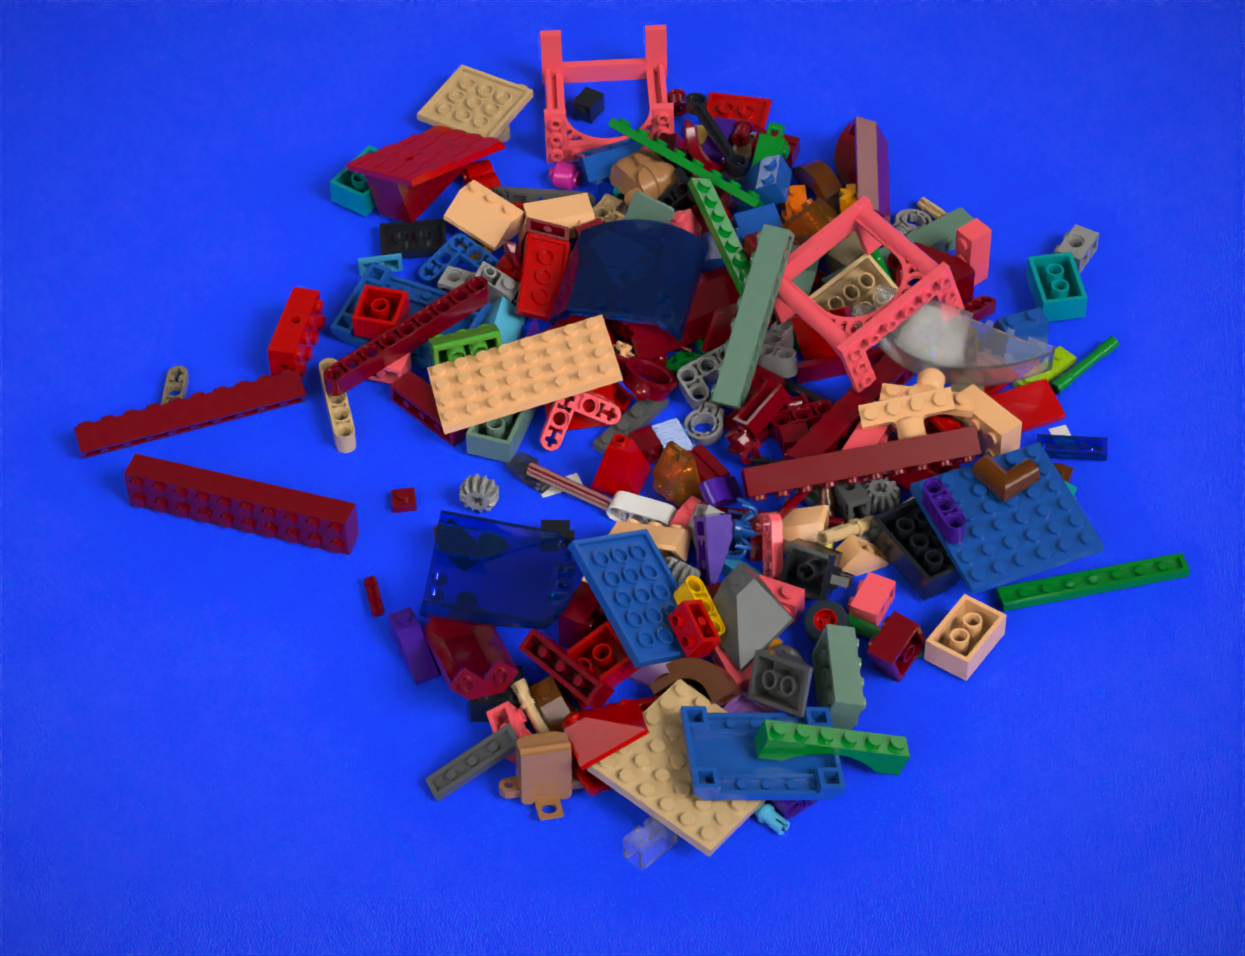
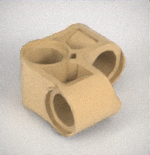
[592,193,627,234]

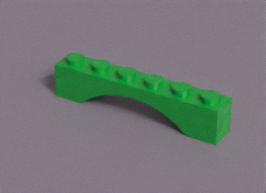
[754,719,910,775]

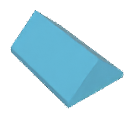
[480,296,526,344]

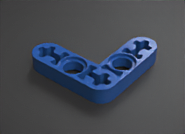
[419,234,499,286]

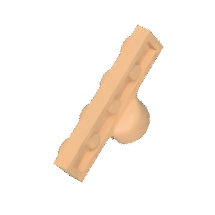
[879,368,976,418]
[858,387,955,440]

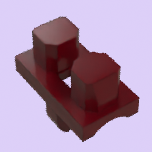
[724,428,762,465]

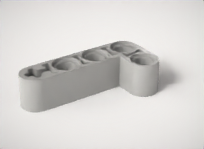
[757,314,798,378]
[677,344,725,410]

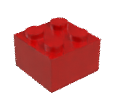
[352,284,410,339]

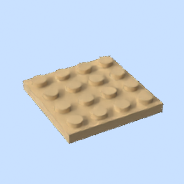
[417,64,533,138]

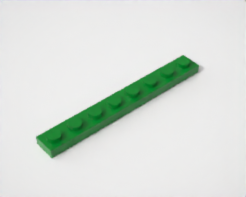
[608,117,764,208]
[688,177,751,296]
[996,553,1190,612]

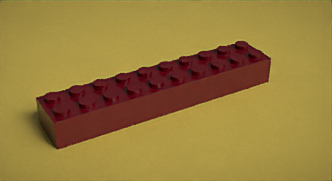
[124,453,359,555]

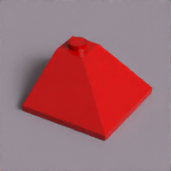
[561,705,650,771]

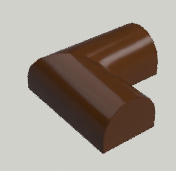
[972,455,1040,503]

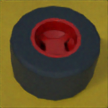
[804,600,850,644]

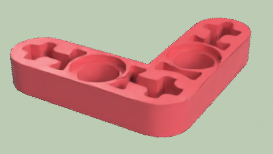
[539,392,621,451]
[748,513,784,581]

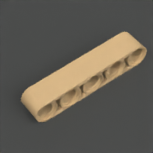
[319,358,356,453]

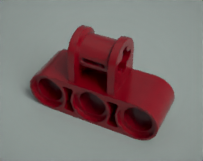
[770,392,834,441]

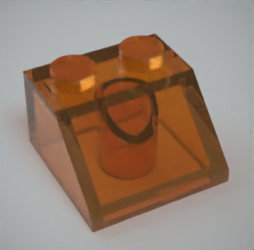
[780,197,838,245]
[652,441,703,507]

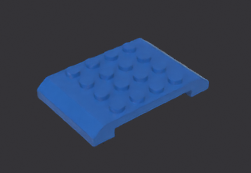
[330,263,491,369]
[679,706,846,800]

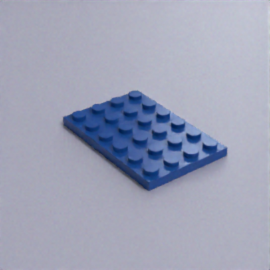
[568,529,710,668]

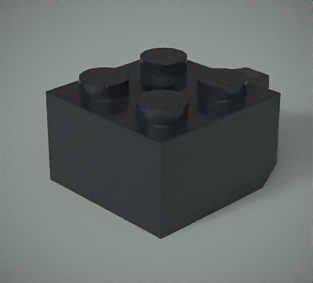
[779,538,853,601]
[469,665,535,722]

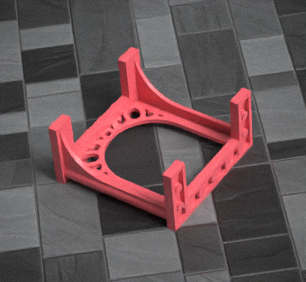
[540,24,674,163]
[773,195,964,393]

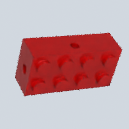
[267,287,326,377]

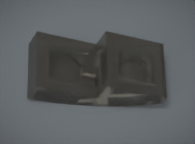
[505,452,551,494]

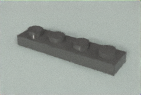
[592,399,669,455]
[425,723,519,801]

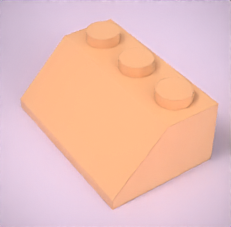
[443,180,525,251]
[523,193,595,240]
[609,519,691,563]

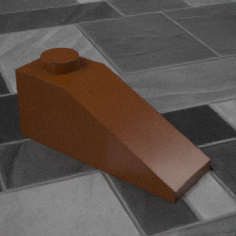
[530,675,575,754]

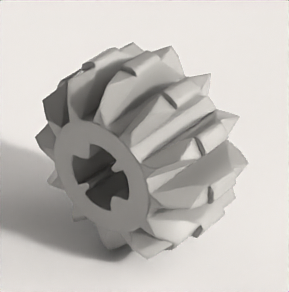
[459,473,499,513]
[862,476,901,514]
[665,556,701,586]

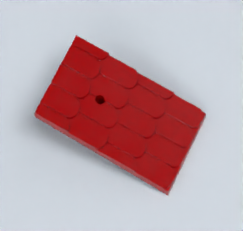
[346,126,505,223]

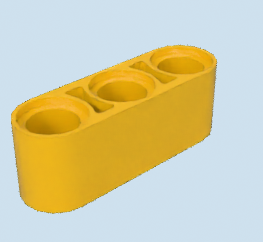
[674,575,725,636]

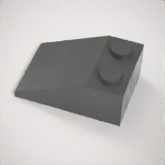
[747,649,813,717]

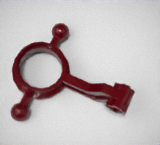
[614,352,678,401]

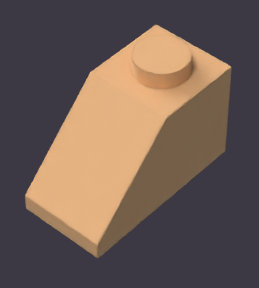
[835,534,891,576]

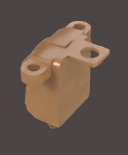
[609,149,690,206]
[499,731,584,821]

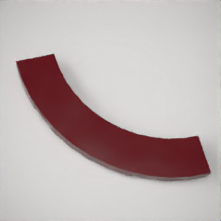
[834,116,863,188]

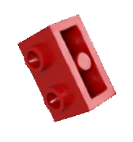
[667,599,721,658]

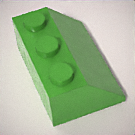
[428,323,502,365]

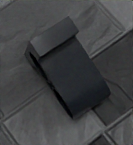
[658,166,698,212]

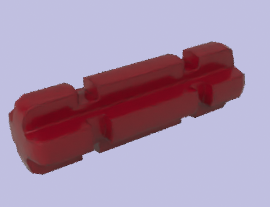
[364,575,385,617]

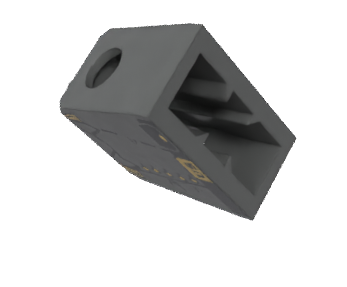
[834,481,871,523]

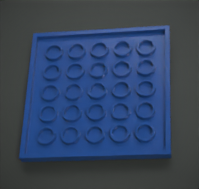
[910,442,1104,595]

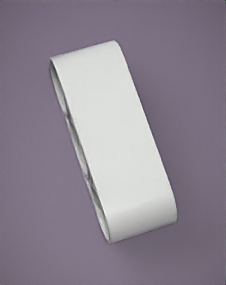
[606,491,678,527]

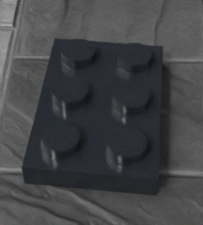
[379,219,447,258]

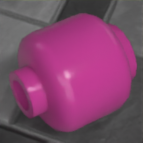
[549,161,582,191]

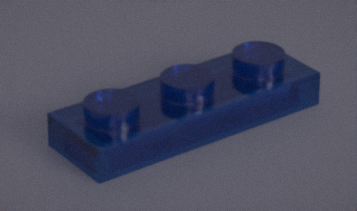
[1036,434,1107,461]

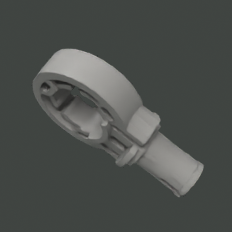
[892,209,932,236]
[684,397,725,446]

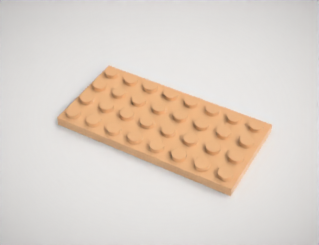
[427,315,623,434]

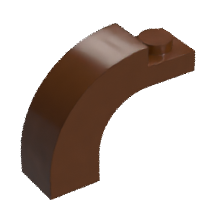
[791,159,842,222]
[650,658,742,706]

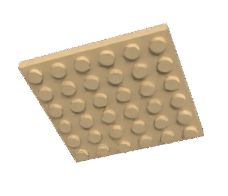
[587,679,766,857]

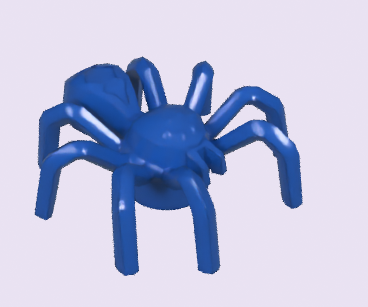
[725,498,758,560]

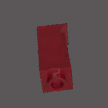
[732,379,793,439]

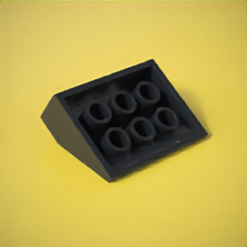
[868,498,961,601]

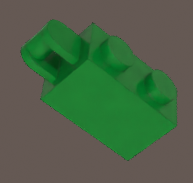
[751,122,790,168]

